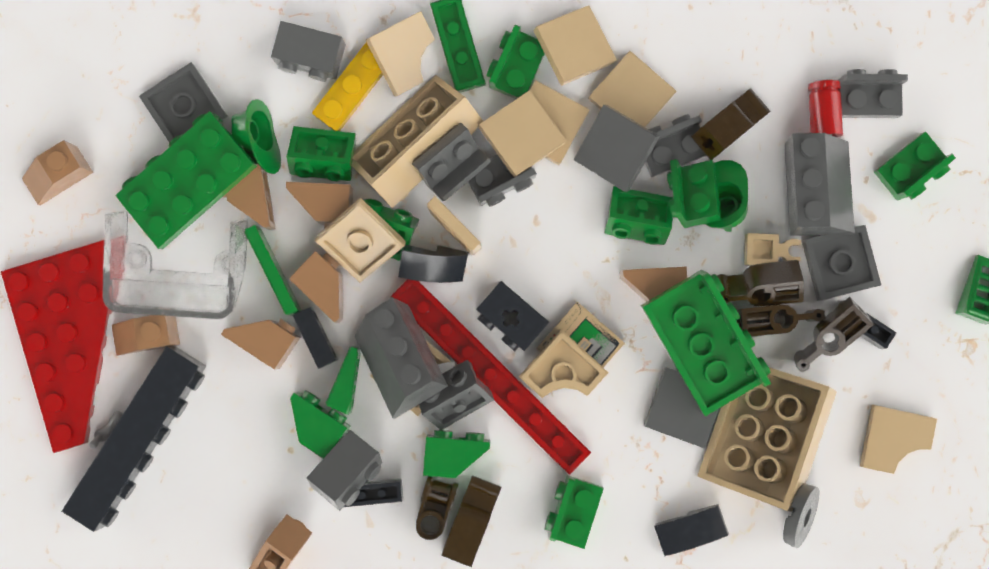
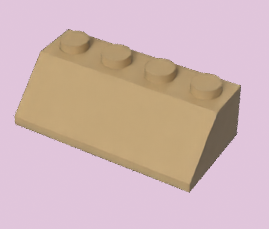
[352,75,483,208]

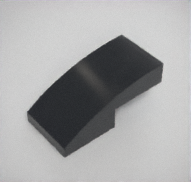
[398,244,469,283]
[654,504,729,557]

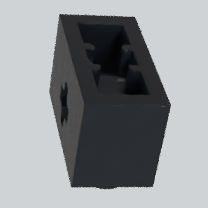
[476,281,549,352]

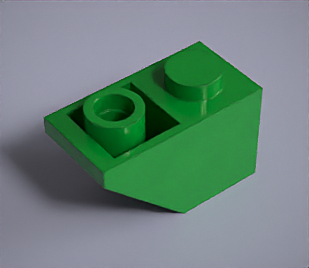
[290,390,351,459]
[423,430,491,478]

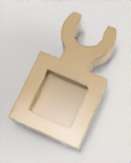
[744,233,801,266]

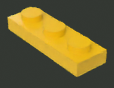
[312,42,383,131]

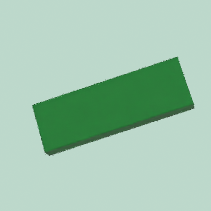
[430,0,486,93]
[244,225,302,316]

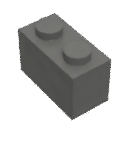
[271,21,346,82]
[306,430,383,511]

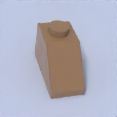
[22,140,94,206]
[223,164,276,230]
[286,182,354,229]
[289,251,343,323]
[619,266,687,302]
[112,313,180,356]
[221,318,301,370]
[249,514,313,569]

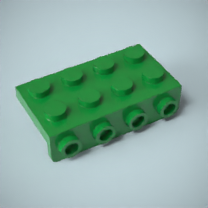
[115,111,257,249]
[640,270,771,416]

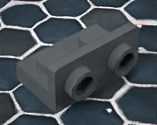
[838,69,908,118]
[645,114,707,178]
[412,123,491,201]
[468,154,537,207]
[419,360,494,430]

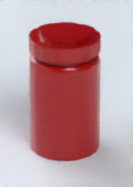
[808,80,843,137]

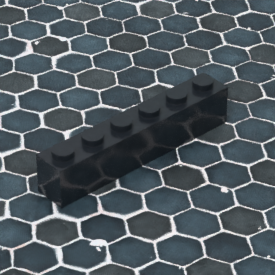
[61,346,206,532]

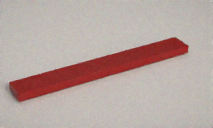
[390,279,592,475]

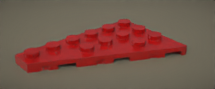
[1,235,124,453]

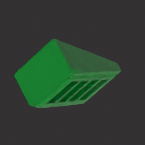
[955,255,989,325]
[325,346,361,415]

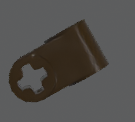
[416,476,459,540]

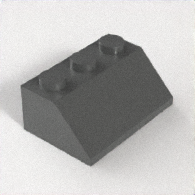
[784,133,855,236]
[354,297,448,419]

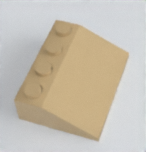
[697,367,837,512]

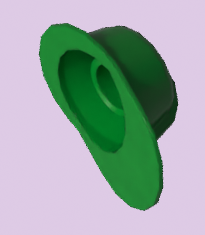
[231,99,281,175]
[705,160,748,232]

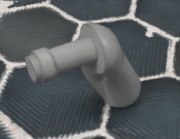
[89,411,123,449]

